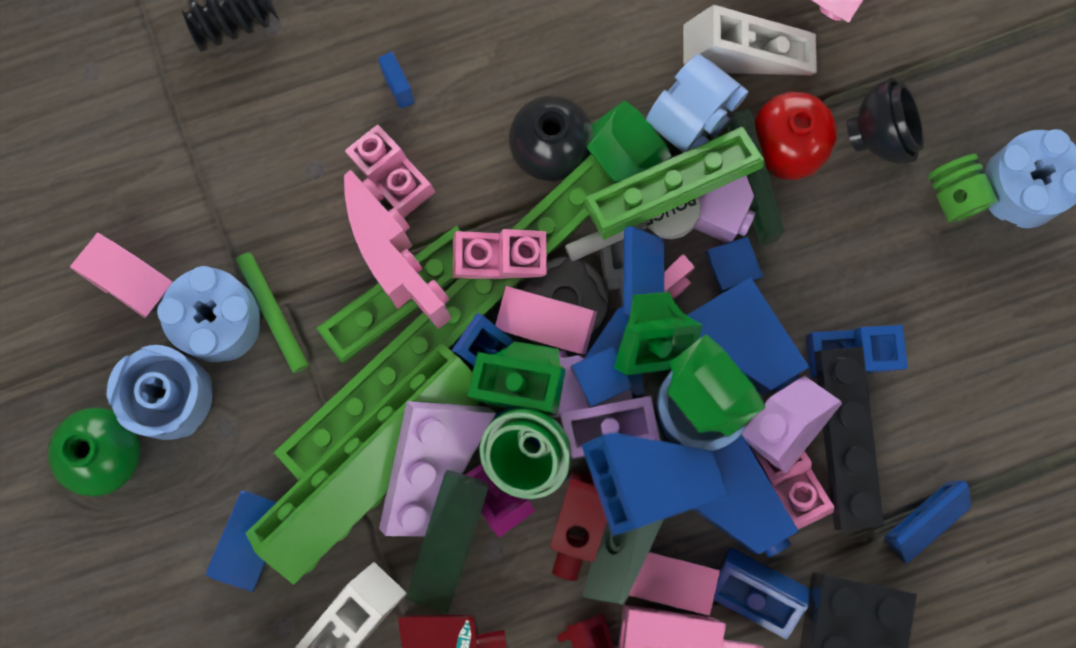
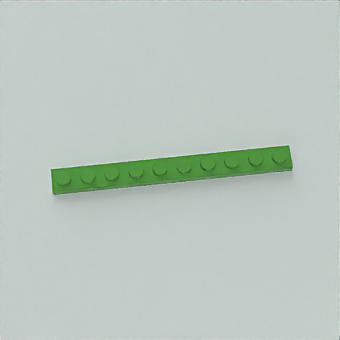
[274,154,615,480]

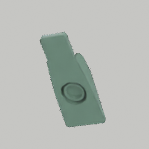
[583,423,665,604]

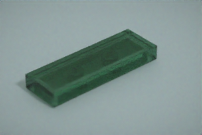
[728,108,784,245]
[405,469,490,613]

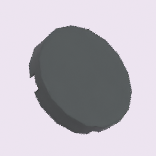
[523,257,608,335]

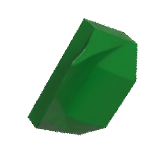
[586,100,672,183]
[614,292,703,375]
[667,334,766,438]
[467,341,566,415]

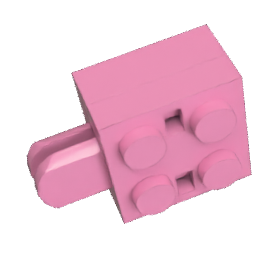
[618,604,763,648]

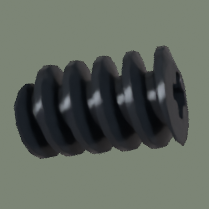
[182,0,280,52]

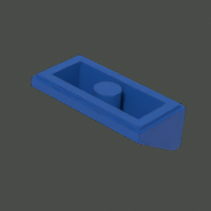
[623,227,664,321]
[884,480,971,563]
[205,490,277,592]
[714,548,810,639]

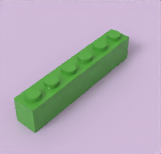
[245,343,480,585]

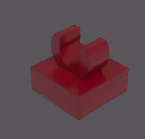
[557,613,614,648]

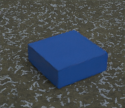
[378,51,415,109]
[705,237,763,293]
[570,347,632,408]

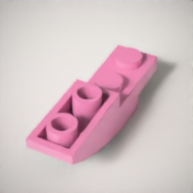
[344,170,452,329]

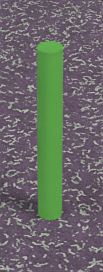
[236,252,309,373]

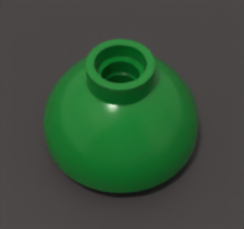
[47,408,140,497]
[480,408,572,499]

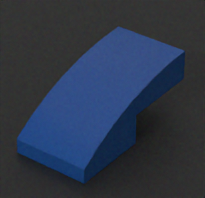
[806,325,908,378]

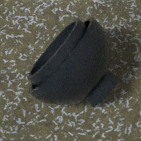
[847,77,924,164]
[509,96,593,181]

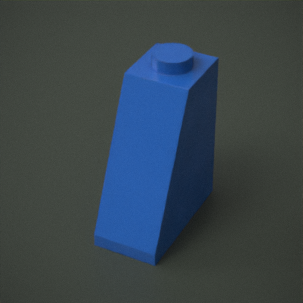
[687,277,809,395]
[581,432,728,536]
[691,435,799,557]

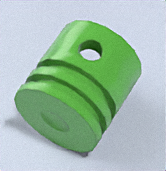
[927,154,998,223]

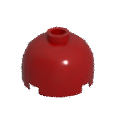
[749,91,837,180]

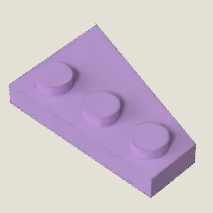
[379,401,496,536]

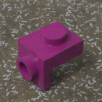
[460,463,536,538]

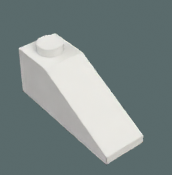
[683,5,817,76]
[295,562,407,648]

